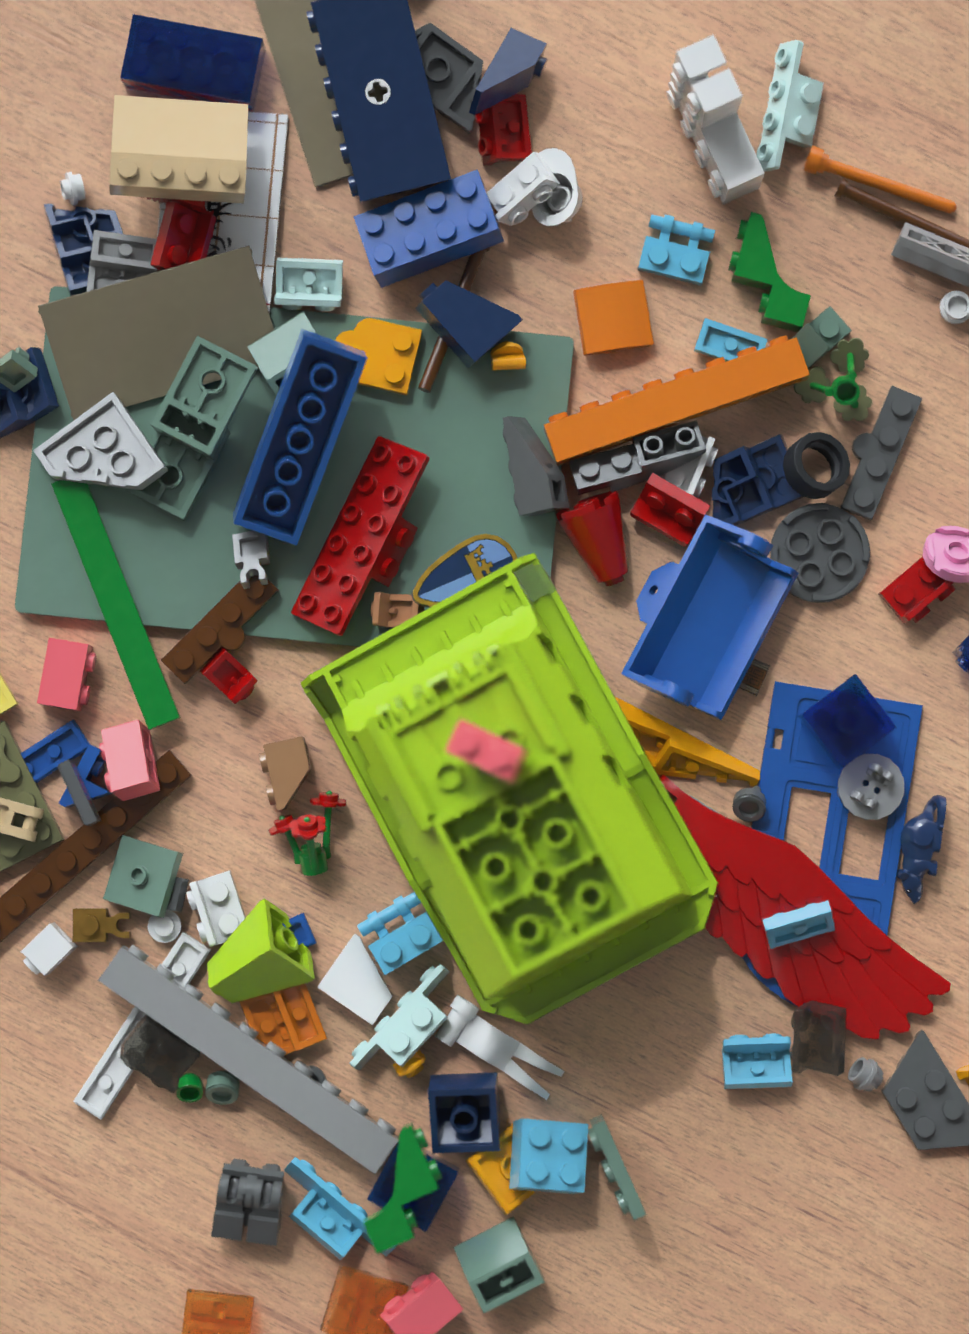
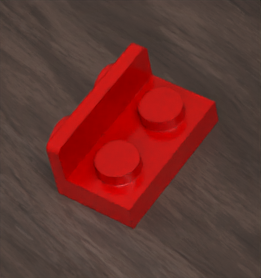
[475,94,532,166]
[150,202,216,270]
[630,473,710,547]
[879,556,956,624]

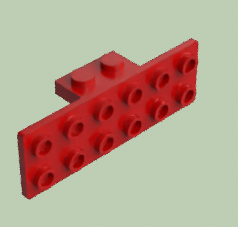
[291,436,430,636]

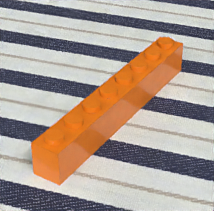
[544,335,810,466]

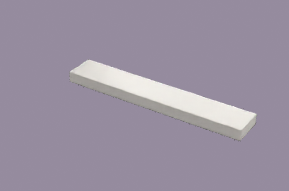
[73,932,211,1120]

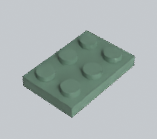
[588,1114,646,1220]

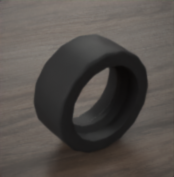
[783,432,850,499]

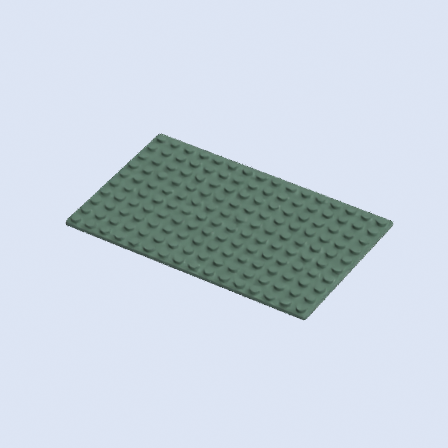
[15,286,574,647]

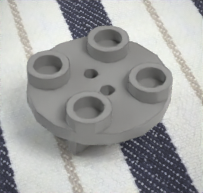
[837,754,904,820]

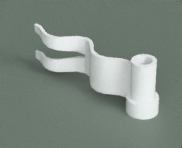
[435,995,565,1100]

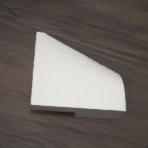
[318,934,392,1025]

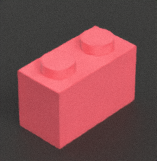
[37,638,96,712]
[99,719,160,801]
[445,719,530,784]
[380,1272,464,1334]

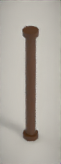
[834,178,969,248]

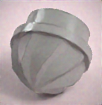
[848,1057,883,1092]

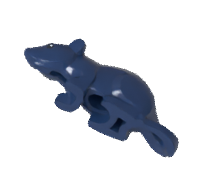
[896,795,946,904]

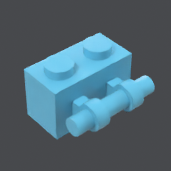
[357,892,443,975]

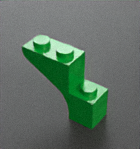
[728,212,811,333]
[363,1123,443,1254]

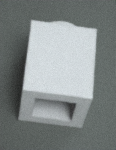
[21,922,78,975]

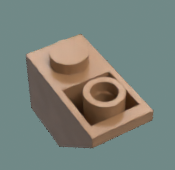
[259,736,311,811]

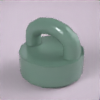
[205,1071,240,1105]

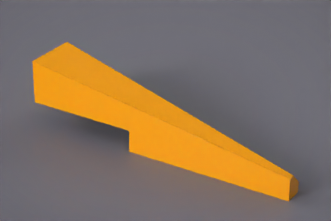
[615,697,760,787]

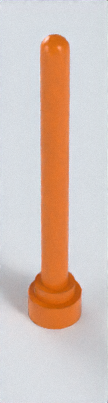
[803,146,957,214]

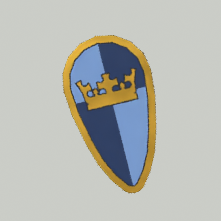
[411,534,517,608]

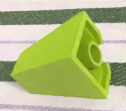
[207,898,315,1003]

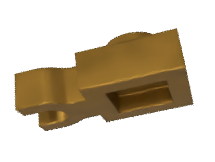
[72,908,131,942]

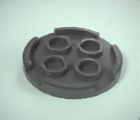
[770,503,870,603]

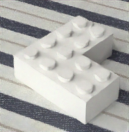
[666,35,765,205]

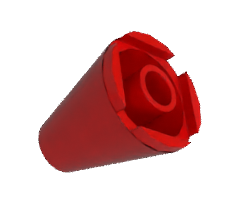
[555,491,628,587]

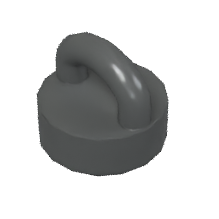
[733,786,766,822]

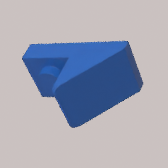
[58,744,113,807]

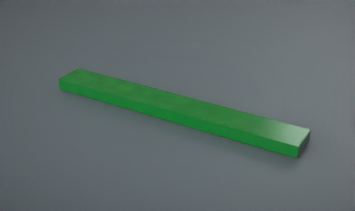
[51,480,181,730]

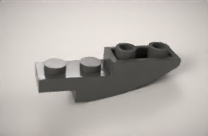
[569,420,706,495]

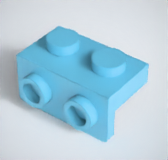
[722,1033,793,1089]

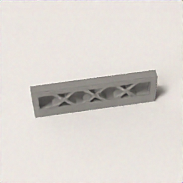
[891,222,969,287]

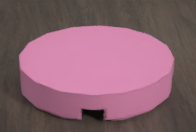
[922,526,969,583]

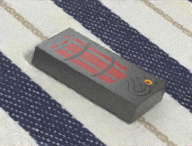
[58,759,101,826]

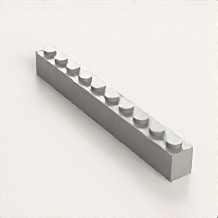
[98,944,398,1174]

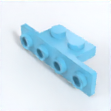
[284,1157,397,1260]

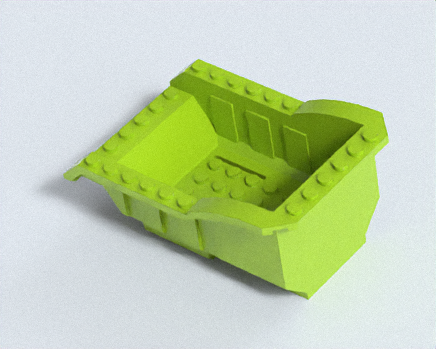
[300,553,718,1024]

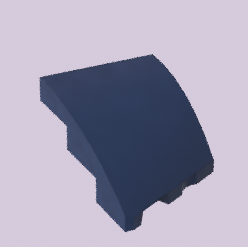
[44,203,123,296]
[0,347,59,438]
[712,434,803,526]

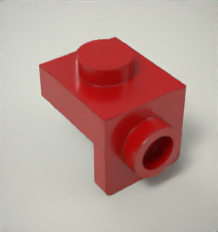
[200,647,258,704]

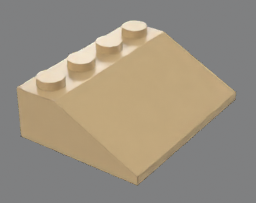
[109,95,248,204]

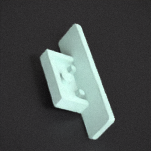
[757,40,824,172]
[349,964,450,1070]

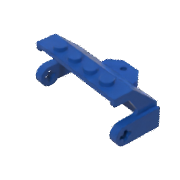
[621,514,799,720]

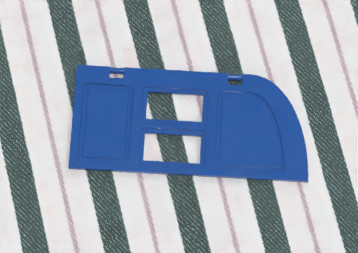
[742,681,923,1014]

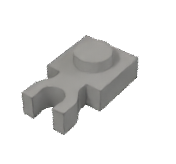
[232,530,270,589]

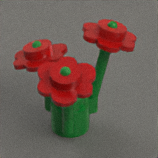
[268,791,346,876]

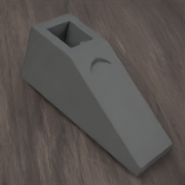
[503,416,570,516]

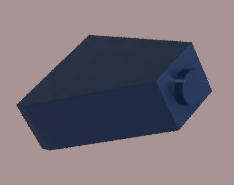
[415,280,523,368]

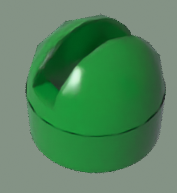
[176,1073,203,1103]

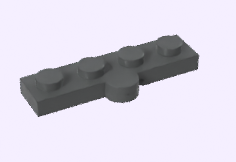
[840,386,922,521]

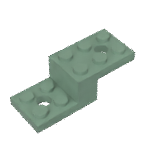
[125,336,258,521]

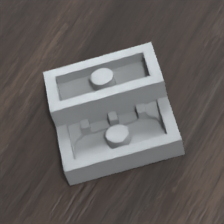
[86,230,157,292]

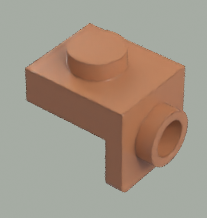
[371,592,425,628]

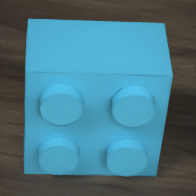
[509,1118,588,1194]

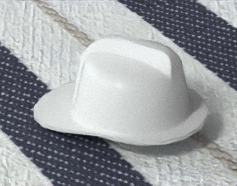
[532,148,582,226]

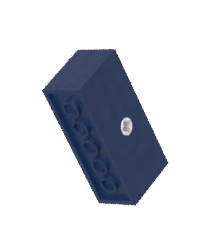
[306,0,451,202]

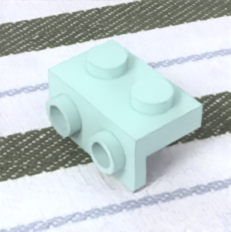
[274,257,343,311]

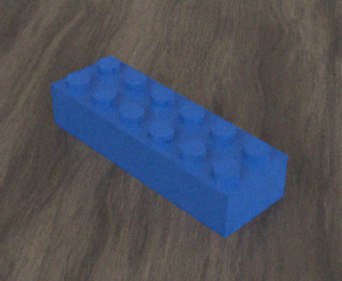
[233,328,367,546]

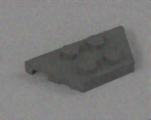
[415,23,483,134]
[881,1029,969,1150]

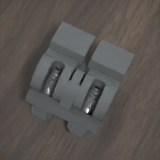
[211,1158,284,1246]

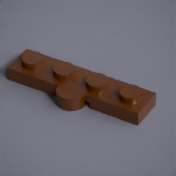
[161,575,279,684]

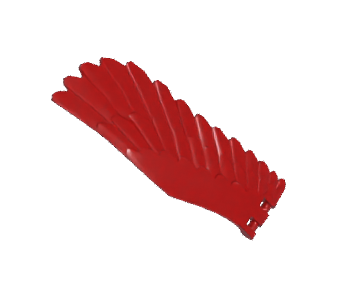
[660,774,951,1040]

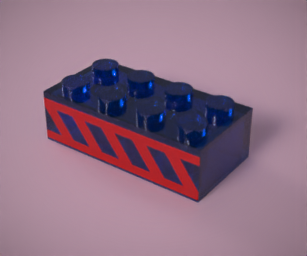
[120,14,266,112]

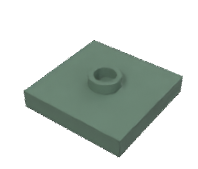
[103,835,183,918]

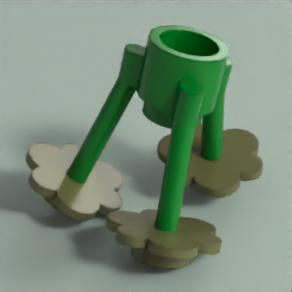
[794,338,872,421]

